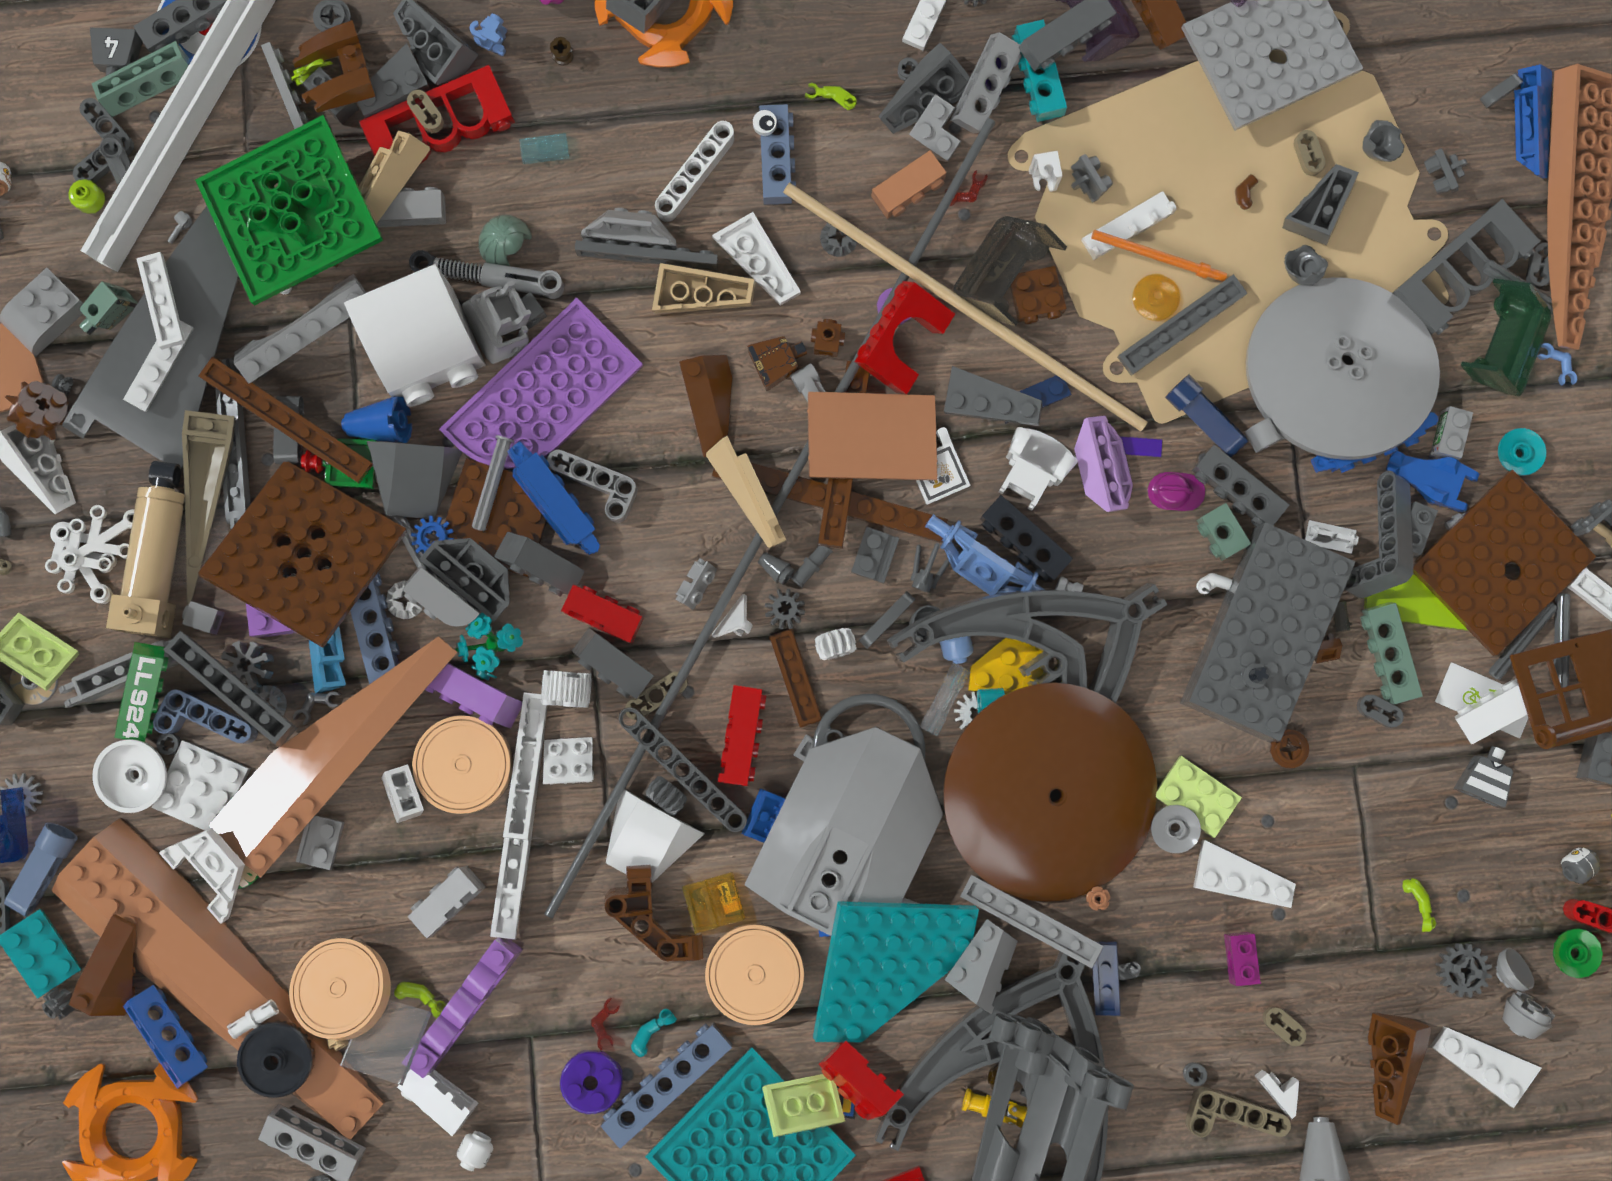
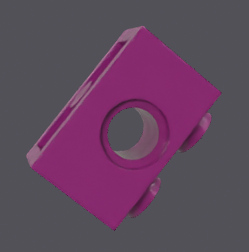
[1224,932,1261,986]

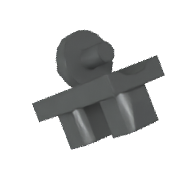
[1424,148,1468,194]
[1071,154,1113,203]

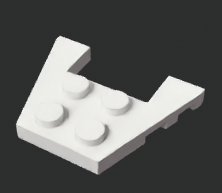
[159,827,245,924]

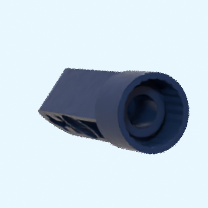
[1165,374,1249,457]

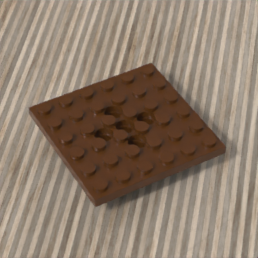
[198,462,407,648]

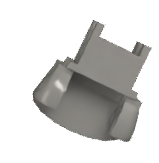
[462,280,531,364]

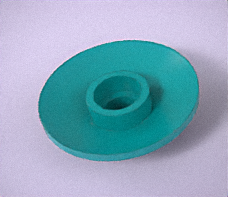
[1498,428,1546,476]

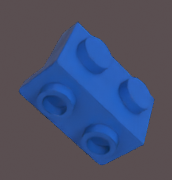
[741,788,785,843]

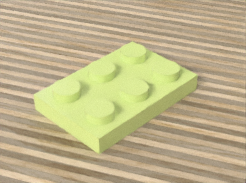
[0,613,79,691]
[1156,756,1242,838]
[762,1074,845,1137]

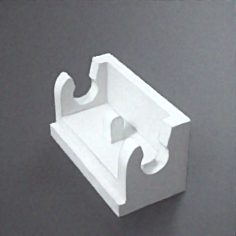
[1029,151,1062,192]

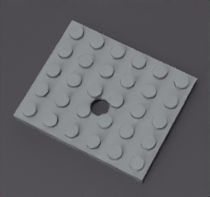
[1182,0,1363,131]

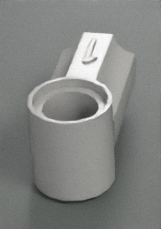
[790,363,826,403]

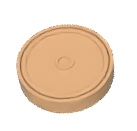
[412,716,513,814]
[705,923,804,1025]
[289,938,391,1040]

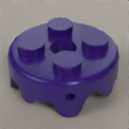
[560,1050,623,1114]

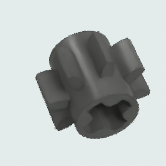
[42,988,74,1020]

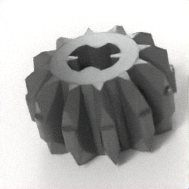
[765,589,805,629]
[645,776,687,816]

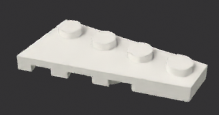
[1430,1027,1542,1108]

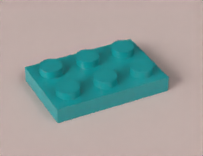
[0,909,82,999]

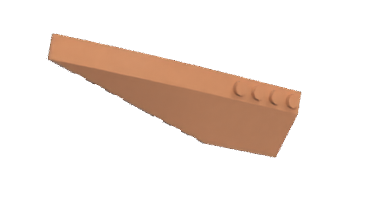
[209,636,457,877]

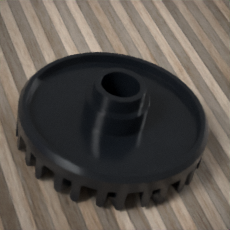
[237,1020,315,1098]

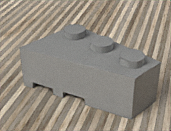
[945,919,1018,1014]

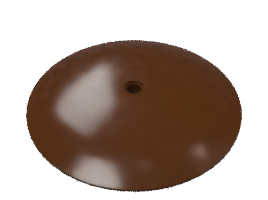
[943,683,1157,902]

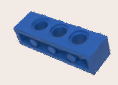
[123,985,208,1089]

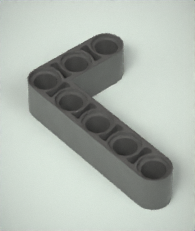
[1344,471,1413,598]

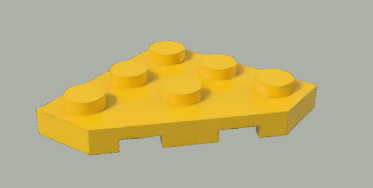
[968,638,1043,694]

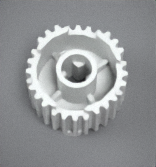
[541,670,592,708]

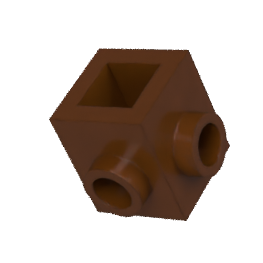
[811,319,845,357]

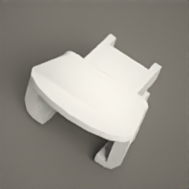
[999,427,1078,511]

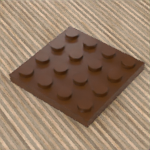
[445,458,547,578]

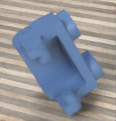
[470,14,507,56]

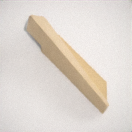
[359,131,430,224]
[706,436,786,548]

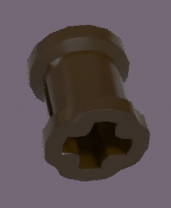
[550,37,574,66]

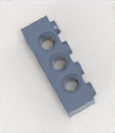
[759,104,796,205]

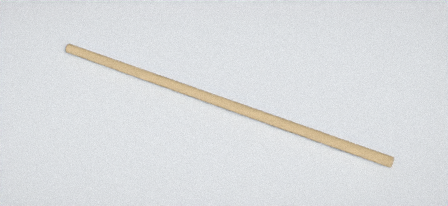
[783,182,1147,431]

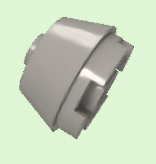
[1502,991,1555,1039]

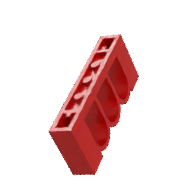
[359,65,515,164]

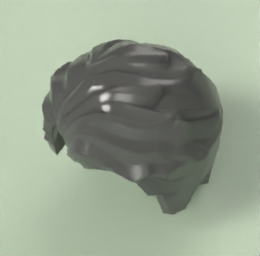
[1362,120,1405,162]
[1284,245,1328,285]

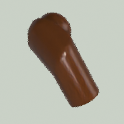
[1235,174,1258,210]

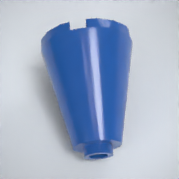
[341,396,412,443]

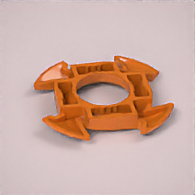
[595,0,733,68]
[62,1063,198,1181]

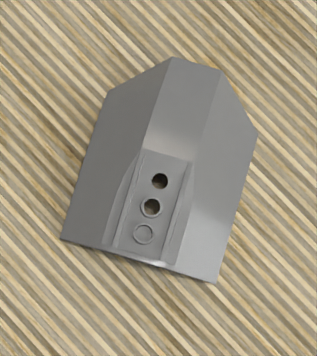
[744,727,943,936]

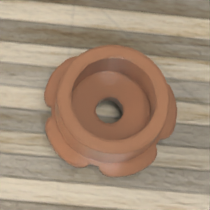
[1086,886,1110,911]

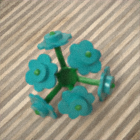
[455,612,523,681]

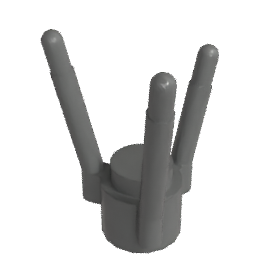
[910,543,959,593]

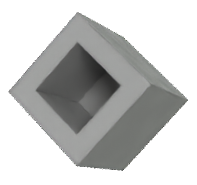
[182,601,225,635]

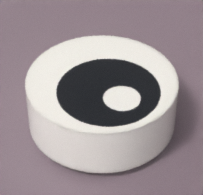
[753,110,777,136]

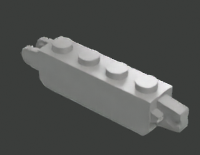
[59,640,179,708]

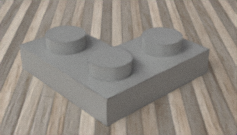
[909,94,962,161]

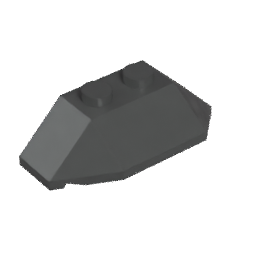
[419,538,510,622]

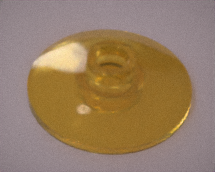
[1132,274,1180,321]

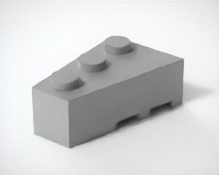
[408,866,486,938]

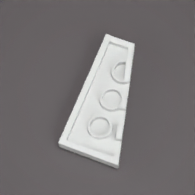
[712,212,801,306]
[1193,840,1296,908]

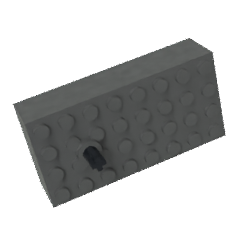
[1180,523,1355,742]

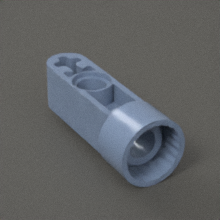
[4,823,78,917]

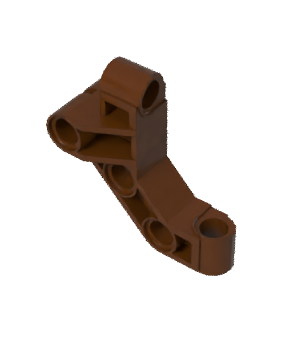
[604,865,703,962]

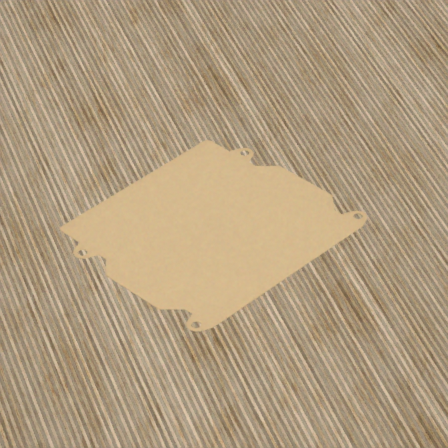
[1008,11,1449,424]

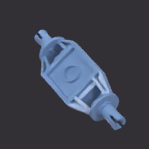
[925,514,1045,595]

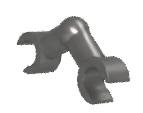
[293,692,341,725]

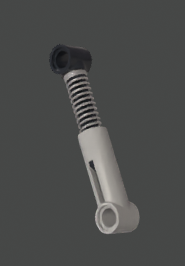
[409,250,564,299]

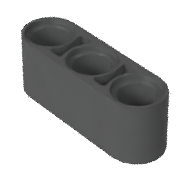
[273,396,304,464]

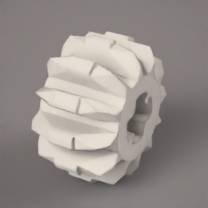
[815,628,856,660]

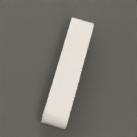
[655,121,734,222]

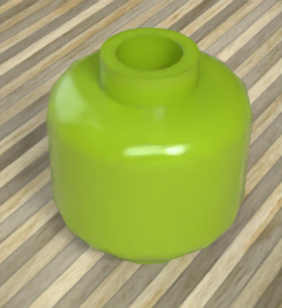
[68,179,105,214]

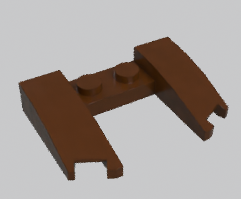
[293,20,375,113]

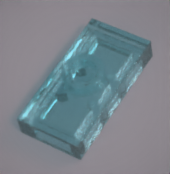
[519,133,570,164]

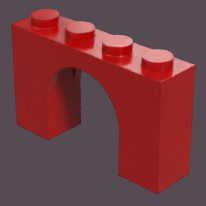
[854,281,955,395]

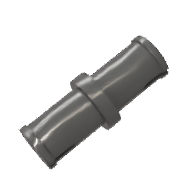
[791,546,833,588]

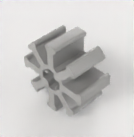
[221,641,274,689]

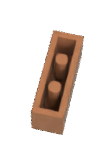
[871,150,946,219]

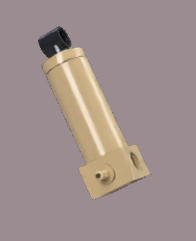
[106,461,185,638]

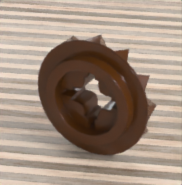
[1269,729,1309,768]

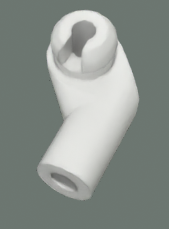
[1196,573,1232,595]

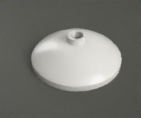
[92,739,167,813]

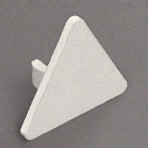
[712,594,753,638]

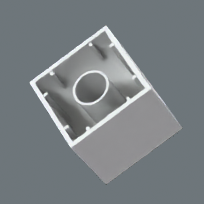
[344,264,486,407]

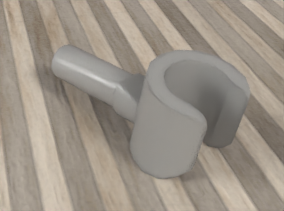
[167,211,192,244]

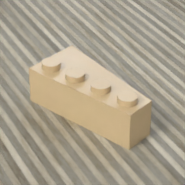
[652,263,756,314]

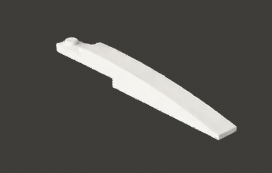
[490,693,547,940]

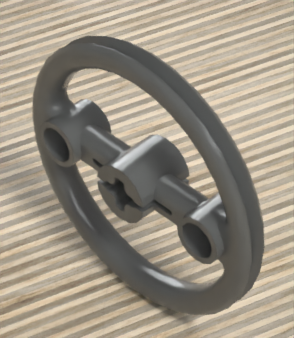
[812,694,925,760]

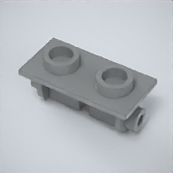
[675,558,717,610]

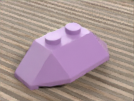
[1074,416,1133,512]

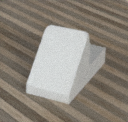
[1255,1070,1299,1119]

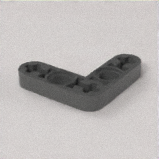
[73,98,134,183]

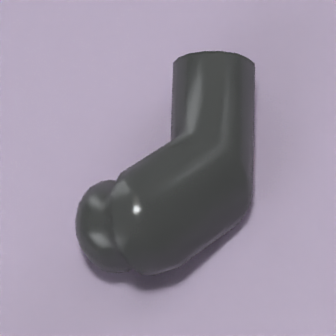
[0,506,12,537]
[1118,962,1141,980]

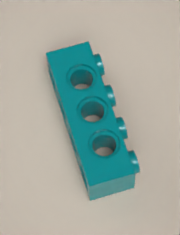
[1012,19,1067,122]

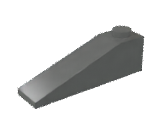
[393,0,479,85]
[879,43,970,134]

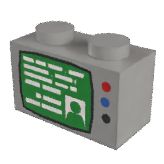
[1429,406,1473,460]

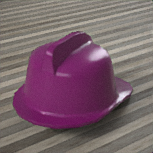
[1148,472,1205,511]

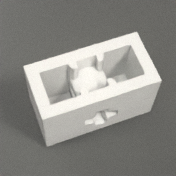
[382,764,424,823]

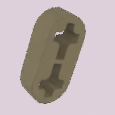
[407,90,444,133]
[1294,130,1325,176]
[1263,1006,1306,1046]

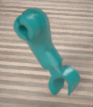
[631,1009,677,1057]

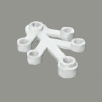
[58,505,135,573]
[45,522,117,604]

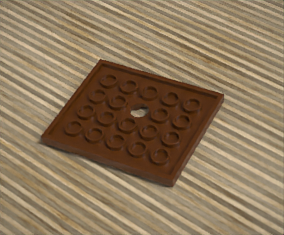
[1413,469,1596,656]

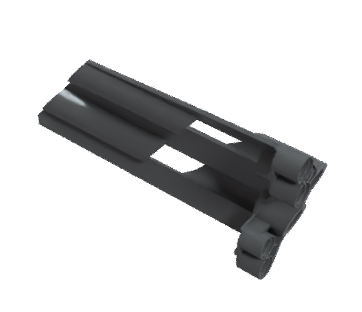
[972,1013,1134,1181]

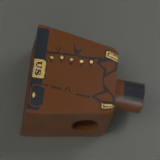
[747,336,807,391]

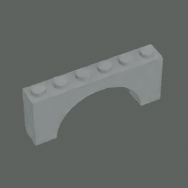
[234,274,367,383]

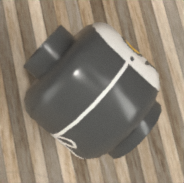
[1561,847,1600,884]

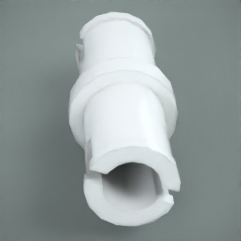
[227,999,279,1039]

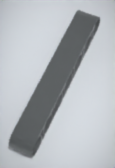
[618,707,747,832]

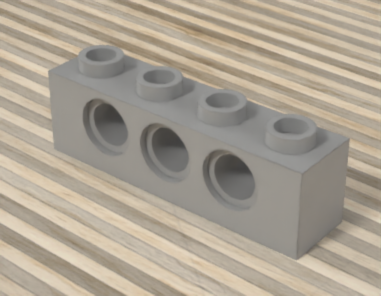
[950,32,1021,134]
[258,1104,366,1181]

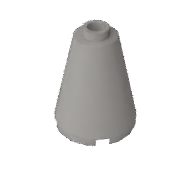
[1299,1117,1351,1181]

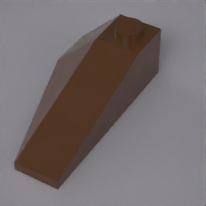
[69,914,136,1016]

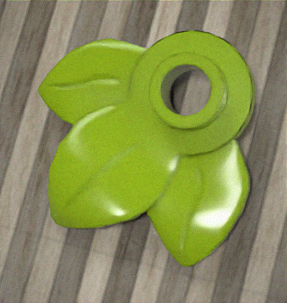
[291,59,333,86]

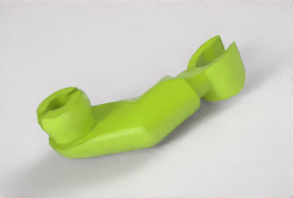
[805,83,857,110]
[1402,878,1436,932]
[394,981,447,1019]

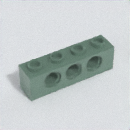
[92,41,190,117]
[1360,602,1423,704]

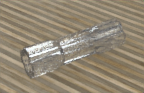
[920,663,971,736]

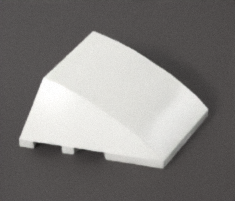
[606,789,705,883]

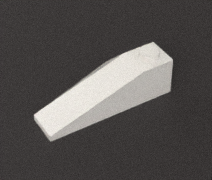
[0,424,76,514]

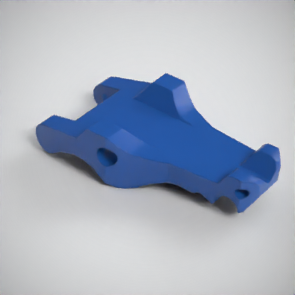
[1386,451,1480,512]

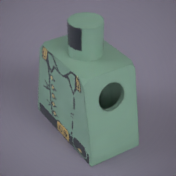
[79,281,138,335]

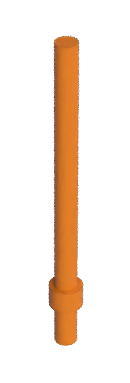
[1091,230,1227,282]

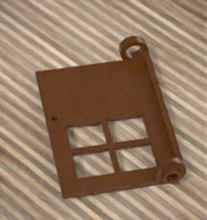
[1509,629,1612,749]

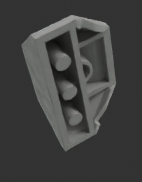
[581,208,678,251]

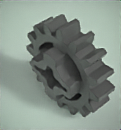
[1436,943,1492,998]

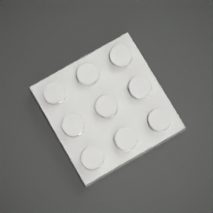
[151,740,250,830]

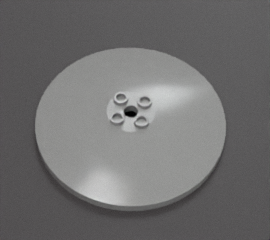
[1246,278,1440,460]

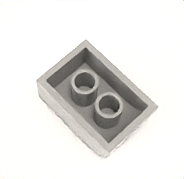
[0,268,83,357]
[403,563,480,626]

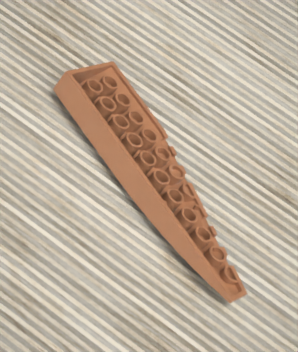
[1547,64,1612,350]

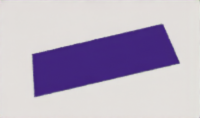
[1120,436,1162,457]

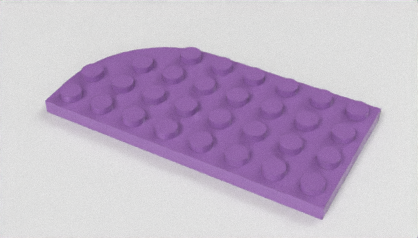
[439,298,643,469]

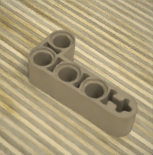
[1185,1087,1291,1137]

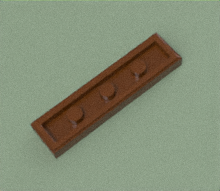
[769,629,822,728]

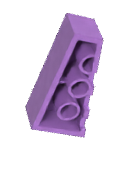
[425,663,522,729]

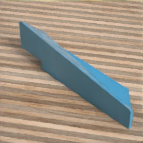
[309,627,346,693]

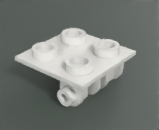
[543,737,594,785]

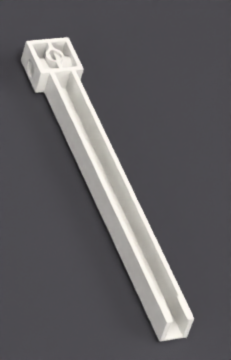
[80,0,276,272]

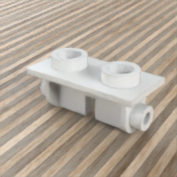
[1305,520,1359,554]

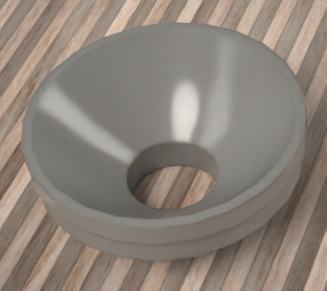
[1496,948,1534,992]

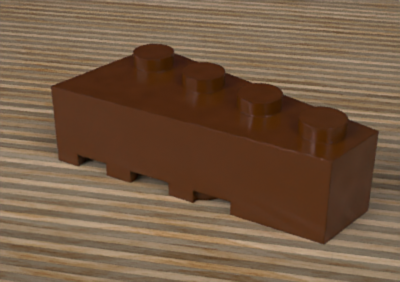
[1131,0,1186,50]

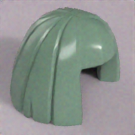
[479,215,532,266]

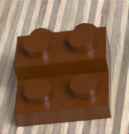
[1008,266,1067,324]

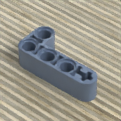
[153,690,258,744]

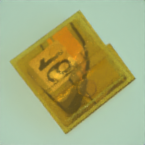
[682,872,745,934]

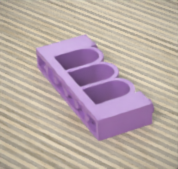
[403,938,523,1078]

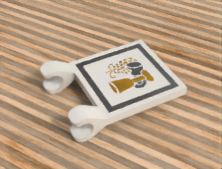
[916,427,970,505]

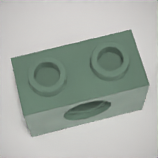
[1197,503,1251,561]

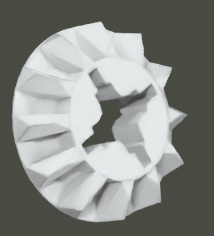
[385,580,423,619]

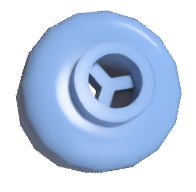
[940,636,973,664]

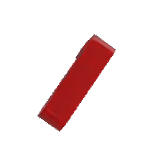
[1563,899,1612,934]

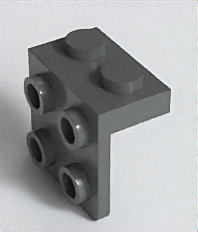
[1571,498,1612,536]

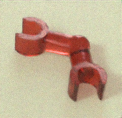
[945,170,988,206]
[591,997,620,1050]

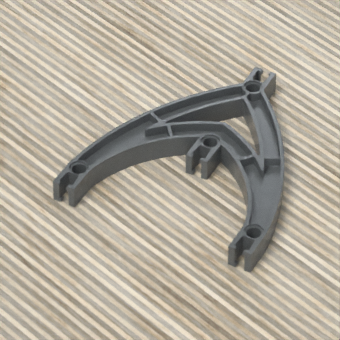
[887,583,1167,792]
[875,951,1108,1181]

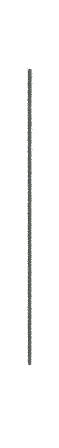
[544,118,995,919]

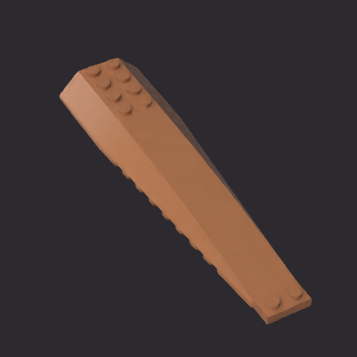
[52,818,385,1140]

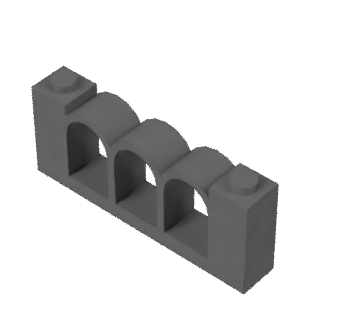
[1392,199,1540,335]

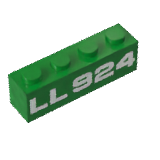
[114,642,169,742]

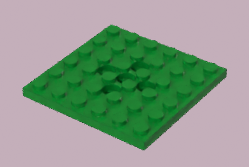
[195,115,384,306]

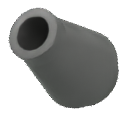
[758,552,794,585]

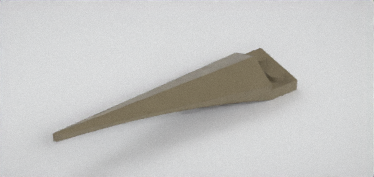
[182,410,236,605]

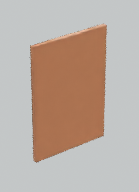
[807,392,938,480]

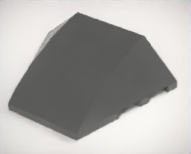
[367,441,462,519]

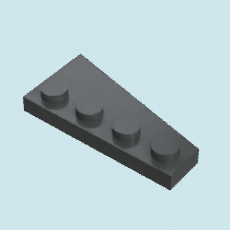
[944,366,1043,426]

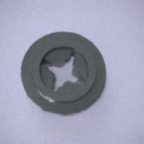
[313,0,351,32]
[820,222,857,257]

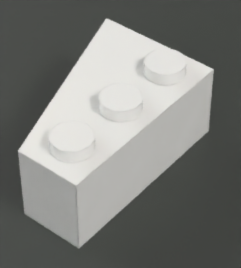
[1455,679,1527,744]
[397,1069,479,1136]

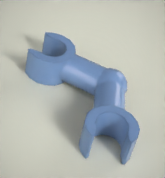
[1537,343,1577,386]

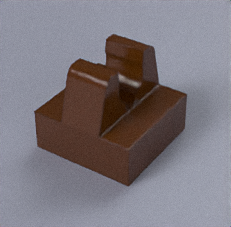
[1315,633,1343,664]

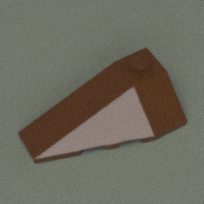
[679,355,733,458]
[1368,1013,1431,1125]

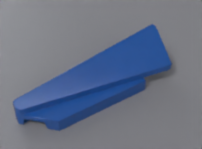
[1514,64,1552,179]

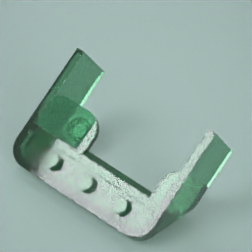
[1461,278,1551,396]

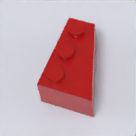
[561,584,644,644]
[819,1041,904,1120]

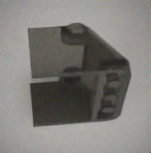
[953,216,1067,326]

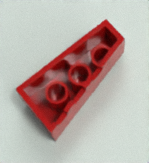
[718,685,767,786]

